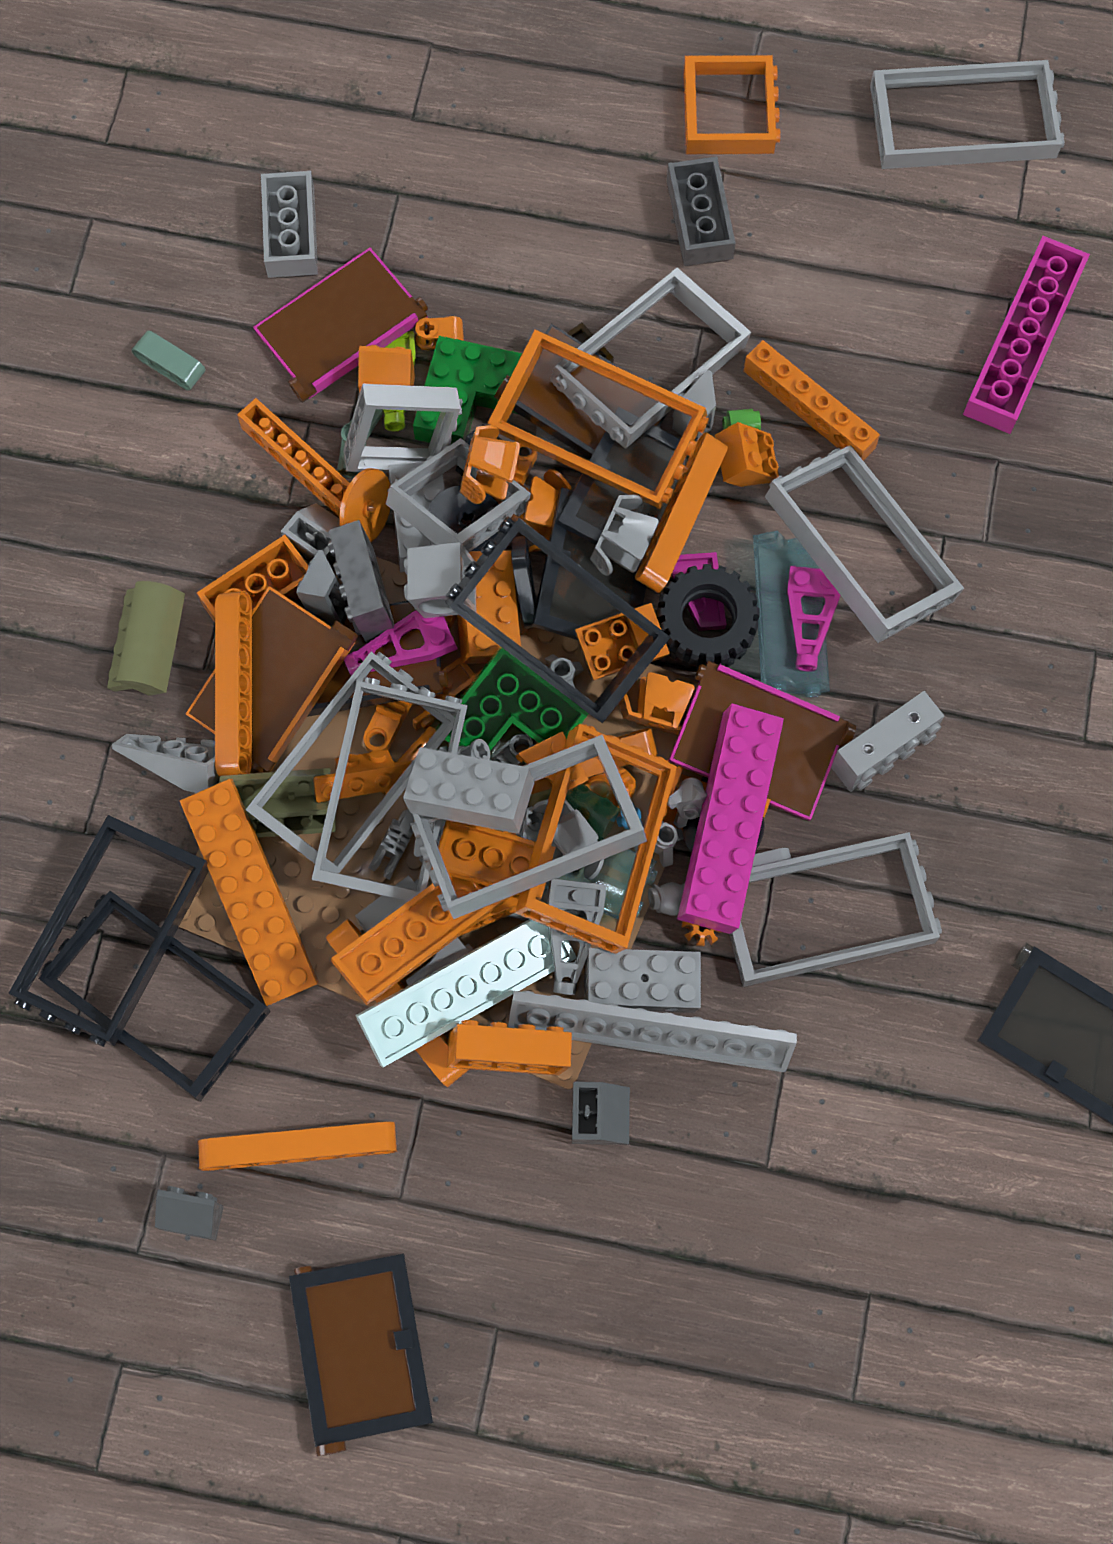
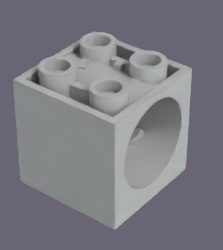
[404,542,476,618]

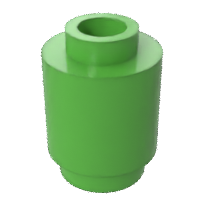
[722,409,761,430]

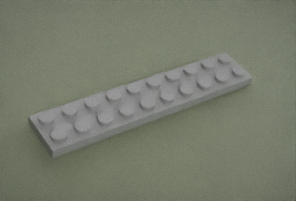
[508,991,797,1072]

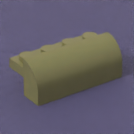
[107,581,185,696]
[219,768,336,838]

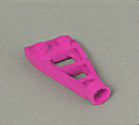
[787,566,841,672]
[344,610,457,676]

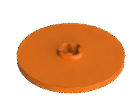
[339,468,391,542]

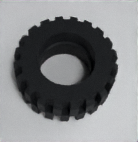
[656,564,760,670]

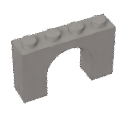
[355,875,474,986]

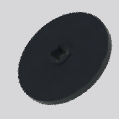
[428,486,500,551]

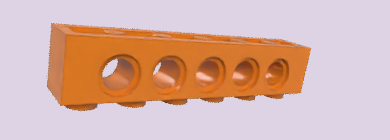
[743,340,880,461]
[237,398,350,517]

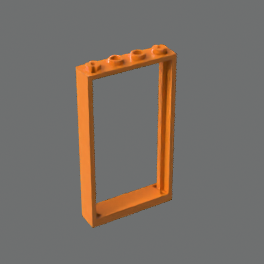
[488,330,709,509]
[515,724,677,954]

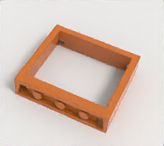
[684,55,780,154]

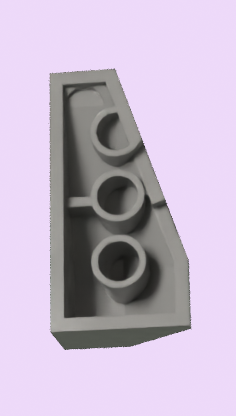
[112,734,220,794]

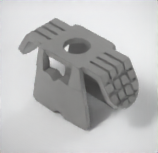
[590,495,659,575]
[527,799,604,880]

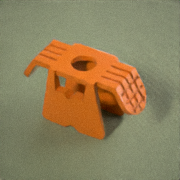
[459,425,520,504]
[519,469,571,552]
[619,672,695,735]

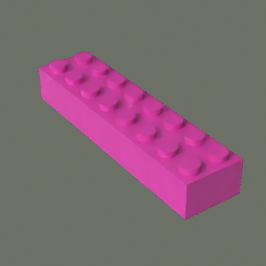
[963,236,1090,434]
[677,704,784,934]

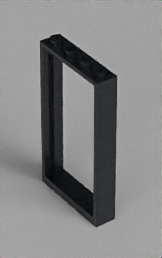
[445,514,671,723]
[8,815,209,1047]
[38,890,270,1102]

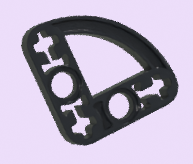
[512,536,537,629]

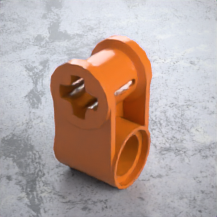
[415,316,464,351]

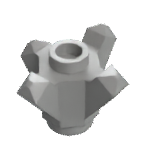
[545,654,584,687]
[667,778,707,828]
[634,821,684,867]

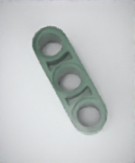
[131,330,206,390]

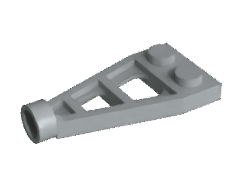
[547,879,607,995]

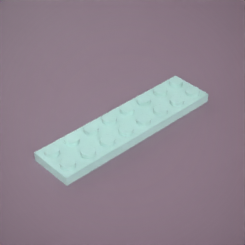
[355,919,577,1067]

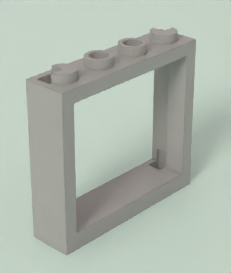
[343,384,463,473]
[386,438,531,553]

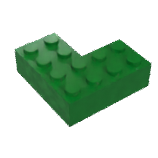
[413,336,522,444]
[435,646,589,751]

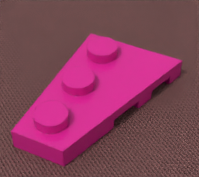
[671,552,726,631]

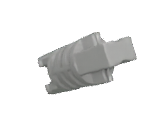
[369,809,414,880]

